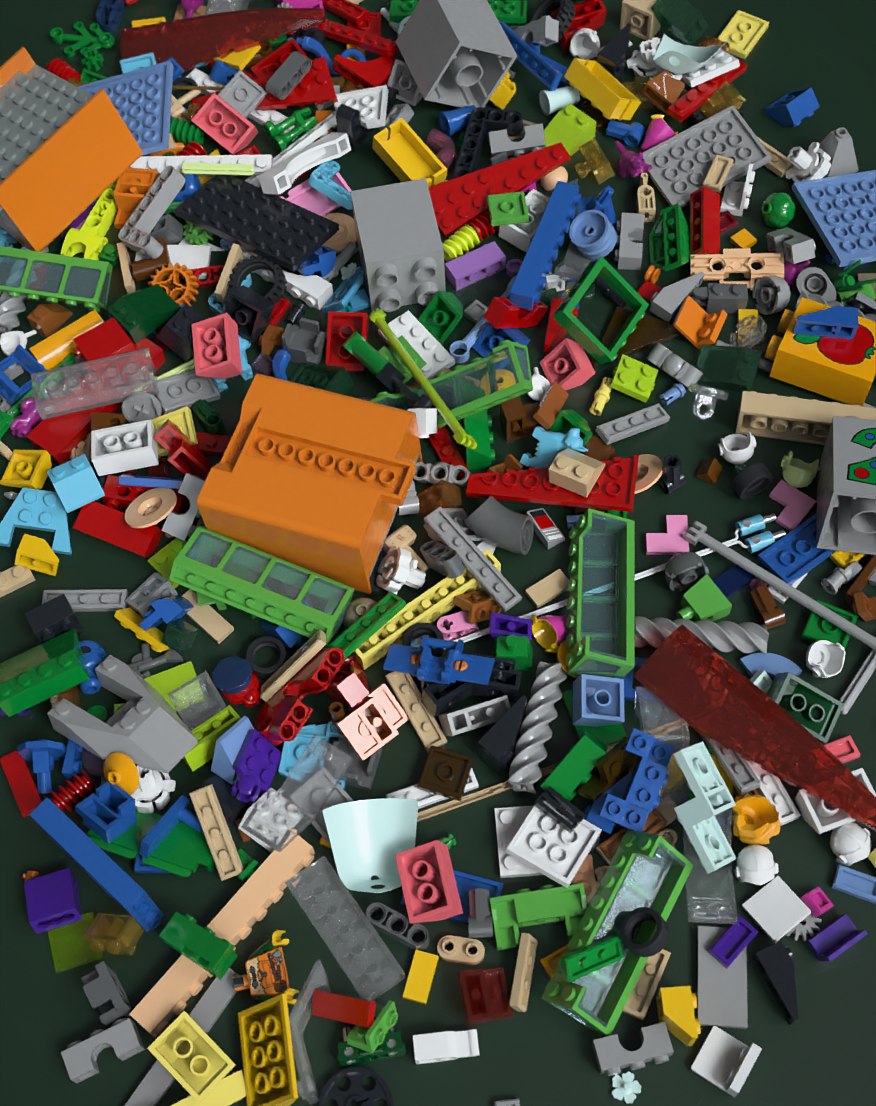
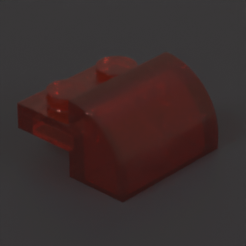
[458,967,513,1025]

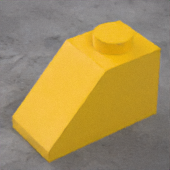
[14,534,59,576]

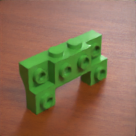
[490,883,587,951]

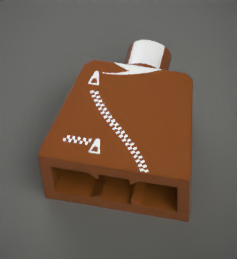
[641,70,685,115]

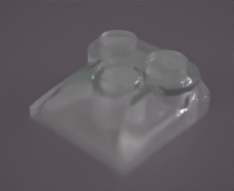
[168,671,227,731]

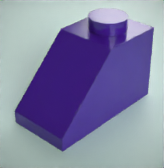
[489,612,532,641]

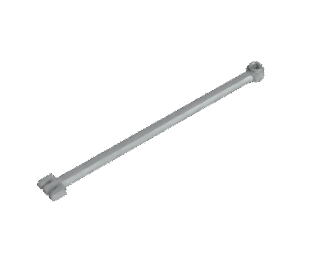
[683,521,876,650]

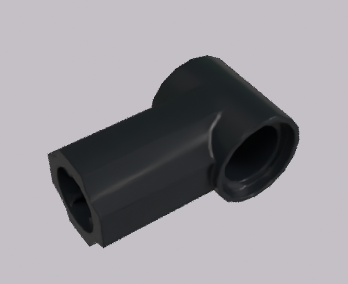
[658,454,686,494]

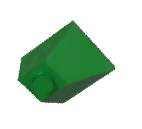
[418,290,463,345]
[548,409,593,453]

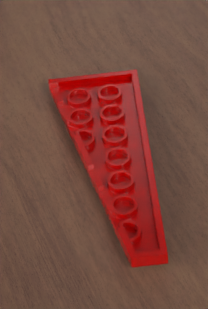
[192,56,338,114]
[428,142,571,238]
[466,455,639,512]

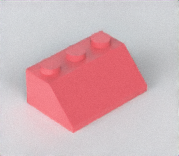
[191,93,258,155]
[191,313,242,379]
[395,840,463,924]

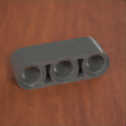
[266,51,312,100]
[420,540,465,579]
[366,902,430,951]

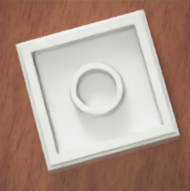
[742,876,811,943]

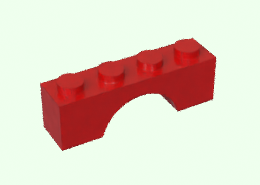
[483,297,548,329]

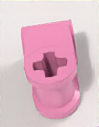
[437,610,479,641]

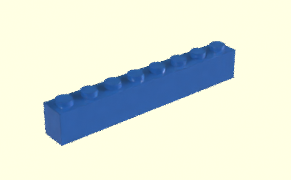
[510,181,581,310]

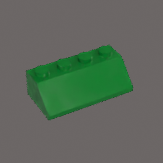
[461,381,495,470]

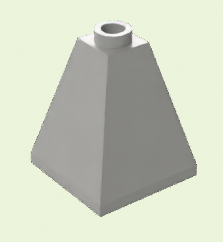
[819,127,858,178]

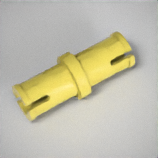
[589,377,612,416]

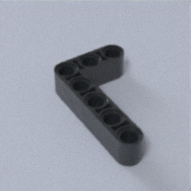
[336,83,399,152]
[454,107,524,178]

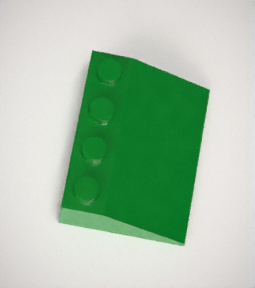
[0,629,90,717]

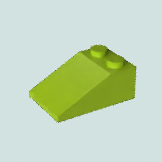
[544,103,596,156]

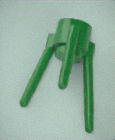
[834,259,876,292]

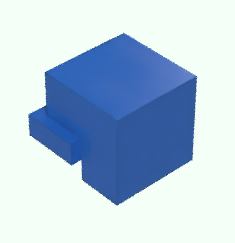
[75,781,136,844]

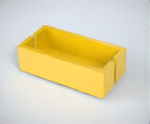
[564,58,641,121]
[372,118,448,187]

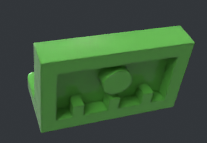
[346,1000,398,1054]

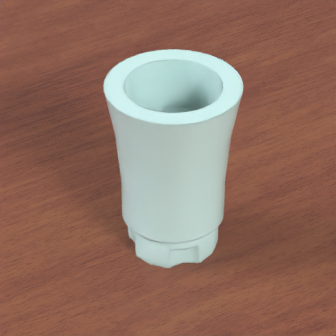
[539,86,580,115]

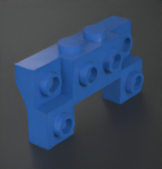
[597,728,675,832]

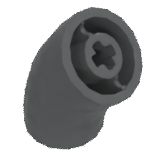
[463,496,534,555]

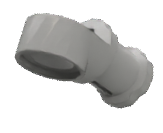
[821,561,864,595]

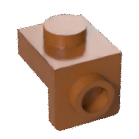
[259,325,285,355]
[487,454,523,473]
[852,592,876,622]

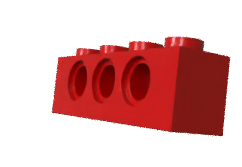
[102,475,189,518]

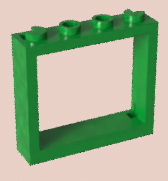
[552,256,649,365]

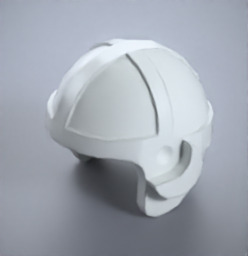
[569,28,600,59]
[718,431,756,465]
[806,640,845,678]
[830,822,872,866]
[734,844,778,885]

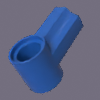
[606,120,645,147]

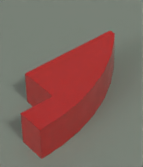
[154,419,213,480]

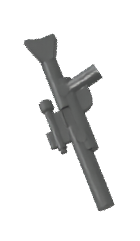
[128,643,183,678]

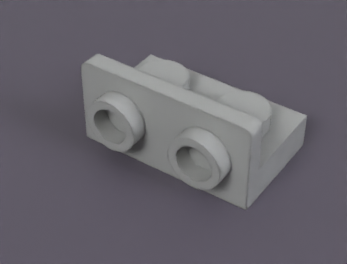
[124,572,178,617]

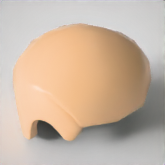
[540,166,568,192]

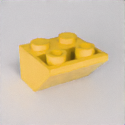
[656,986,701,1046]

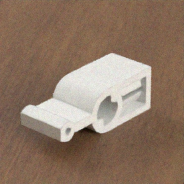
[413,1029,480,1064]

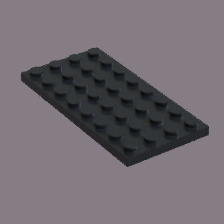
[174,175,339,272]

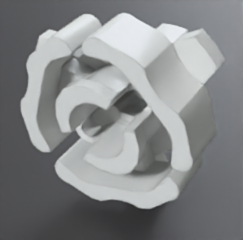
[627,37,664,81]
[786,142,831,182]
[376,545,426,595]
[131,764,176,814]

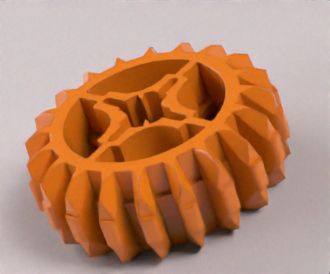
[148,262,199,307]

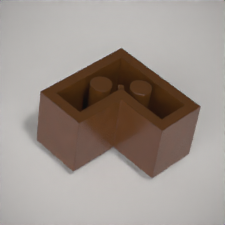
[500,396,545,442]

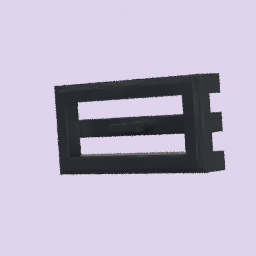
[534,786,586,834]

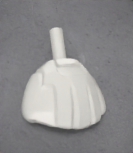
[0,329,37,356]
[528,367,551,402]

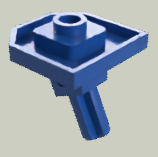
[575,185,617,226]
[17,739,67,794]

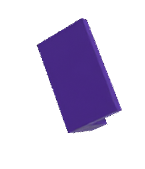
[806,914,867,962]

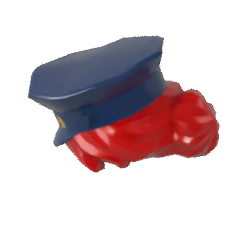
[211,656,261,707]

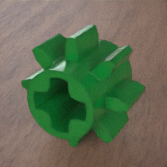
[81,49,104,71]

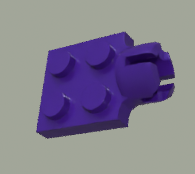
[231,729,282,803]

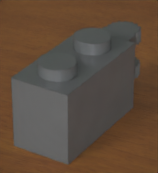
[692,283,748,314]

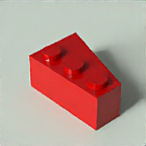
[552,0,607,52]

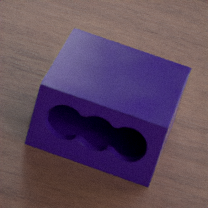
[24,868,83,934]

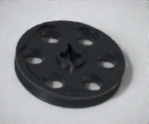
[318,1067,393,1106]

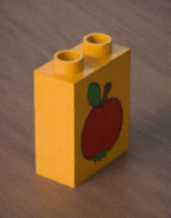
[765,297,876,407]

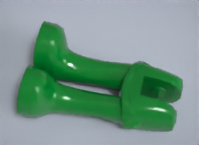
[263,107,318,152]

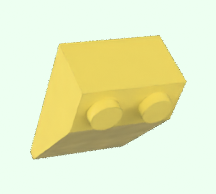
[148,1011,235,1103]

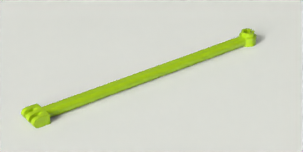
[369,308,477,450]

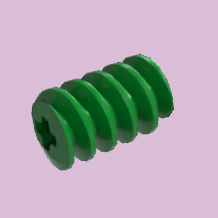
[170,117,204,146]

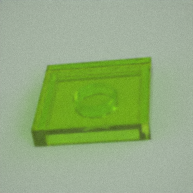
[48,912,104,973]

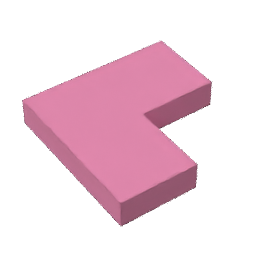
[769,479,817,532]
[646,515,689,555]

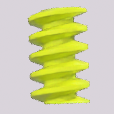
[442,224,480,262]

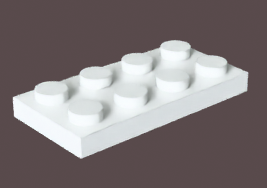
[378,310,455,379]

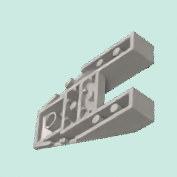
[48,655,198,773]

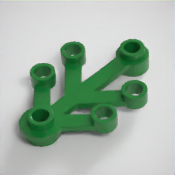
[50,22,115,58]

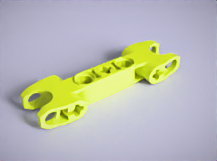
[60,179,118,260]

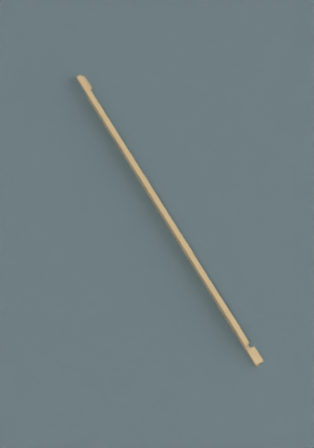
[417,709,713,822]

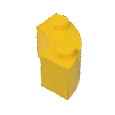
[489,71,516,109]

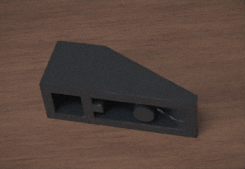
[752,941,799,1025]

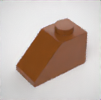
[27,303,72,338]

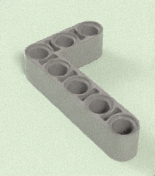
[118,166,185,259]

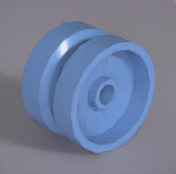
[569,210,617,259]

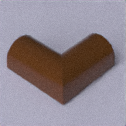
[131,238,171,282]

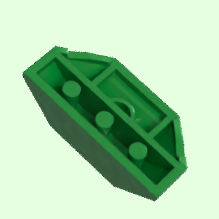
[649,203,690,271]

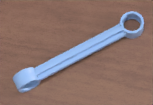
[450,275,517,363]

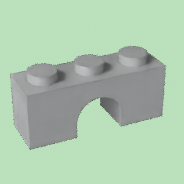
[513,16,559,47]
[489,123,546,157]
[615,213,644,270]
[766,227,816,264]
[161,472,205,541]
[61,1018,145,1083]
[592,1022,674,1076]

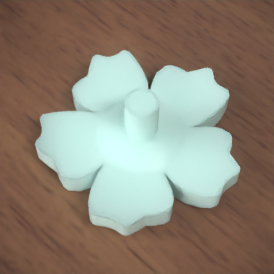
[340,263,359,280]
[612,1072,642,1104]

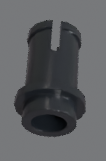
[285,302,306,326]

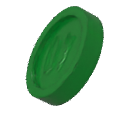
[87,705,108,723]

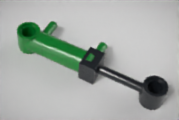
[342,331,436,408]

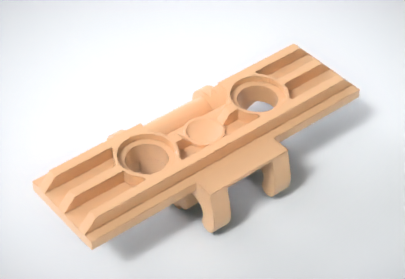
[690,248,784,291]

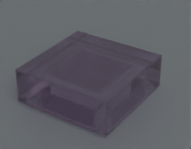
[250,352,273,376]

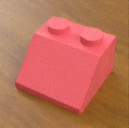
[539,338,595,390]

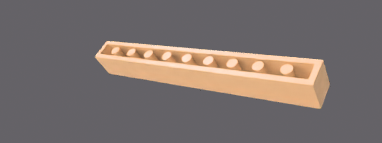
[130,830,315,1037]

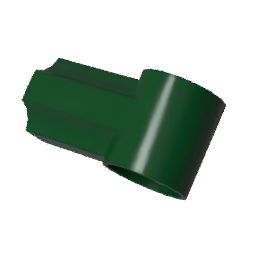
[191,399,225,435]

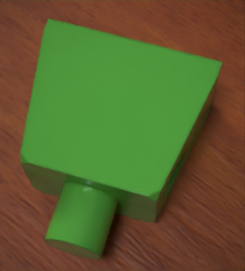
[676,575,732,622]

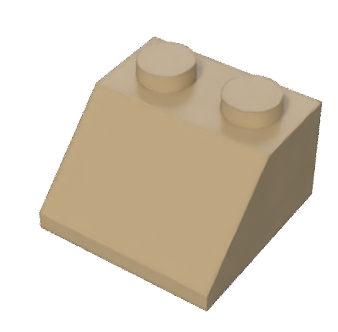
[620,0,663,41]
[549,448,605,498]

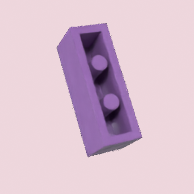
[445,241,506,291]

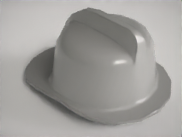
[797,267,836,302]

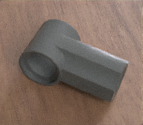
[468,888,493,938]

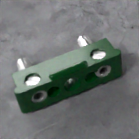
[337,1026,407,1067]

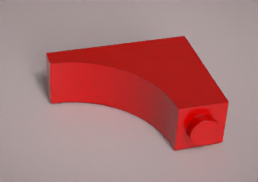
[332,54,397,89]

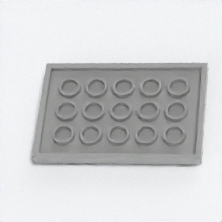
[642,105,772,209]

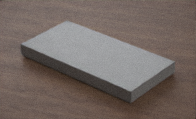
[697,926,748,1029]

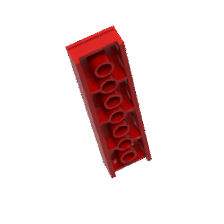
[26,336,166,465]

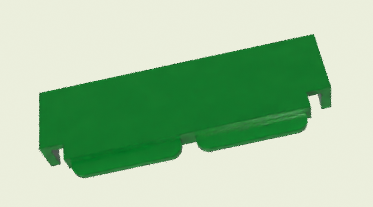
[82,809,215,877]

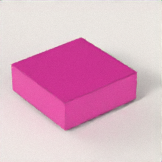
[800,886,834,918]

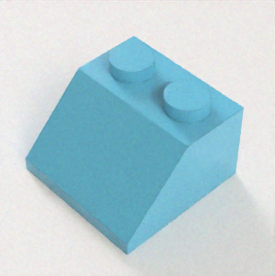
[47,454,105,513]

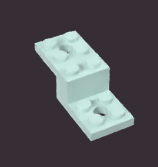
[674,742,737,874]

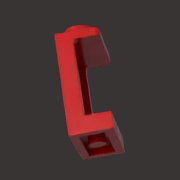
[73,317,137,376]

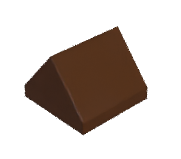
[696,457,723,485]

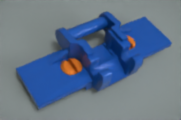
[383,635,495,685]

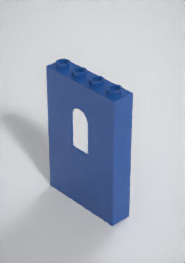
[29,798,164,932]

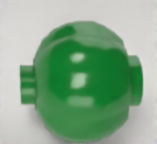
[761,193,795,228]

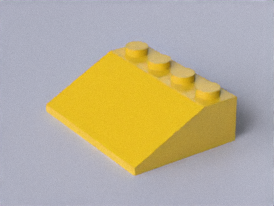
[238,994,298,1106]

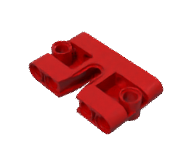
[252,647,345,745]

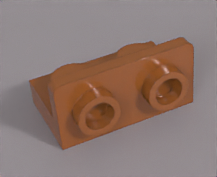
[453,588,501,624]

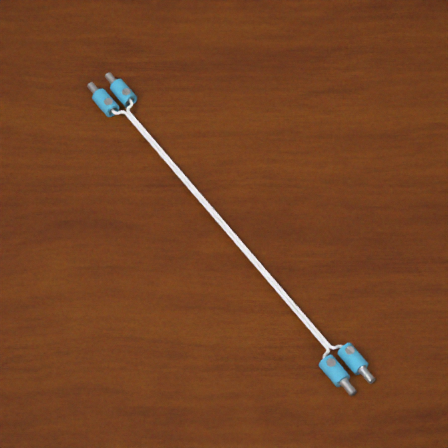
[387,513,786,678]

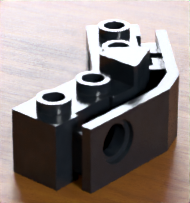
[420,653,521,718]

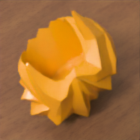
[729,793,780,845]

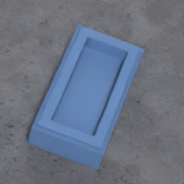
[831,864,876,904]

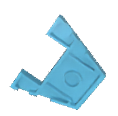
[0,488,72,555]
[279,721,345,789]

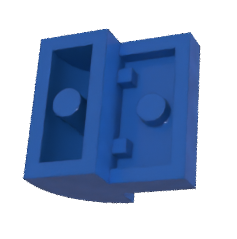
[295,245,336,277]
[140,596,194,631]

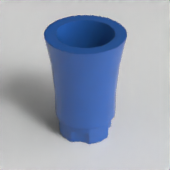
[439,105,477,137]

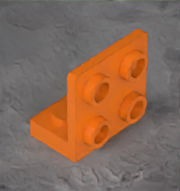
[673,296,728,349]

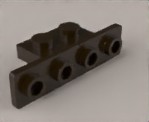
[578,736,638,801]

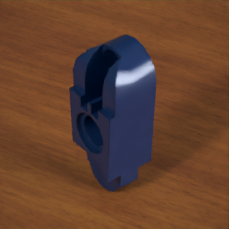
[96,0,125,32]

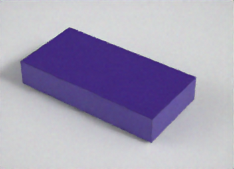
[708,915,758,968]

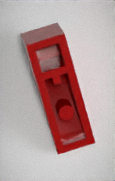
[544,297,578,356]

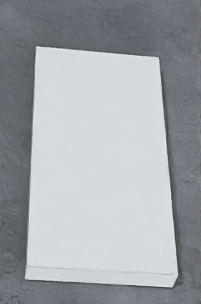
[132,245,212,279]

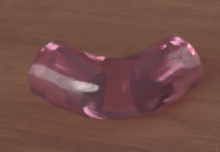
[427,129,456,169]

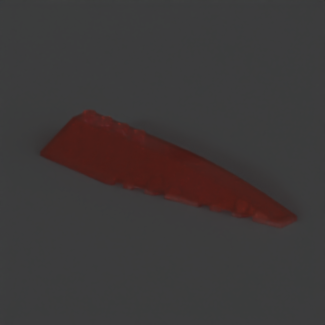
[120,8,325,71]
[634,624,876,831]

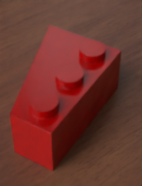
[325,655,370,708]

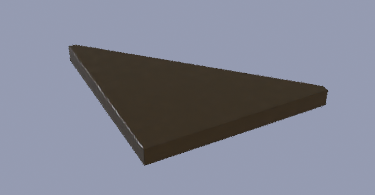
[592,306,683,368]

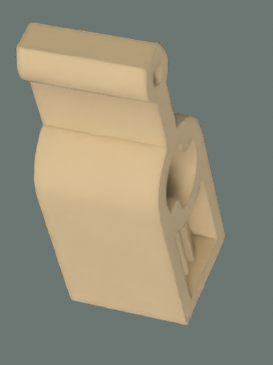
[636,173,656,222]

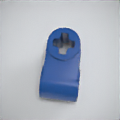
[209,60,238,86]

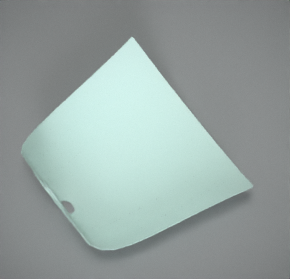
[653,34,726,74]
[322,798,419,893]

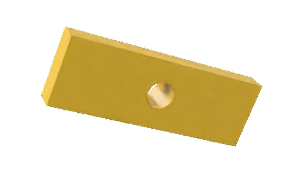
[114,607,175,652]

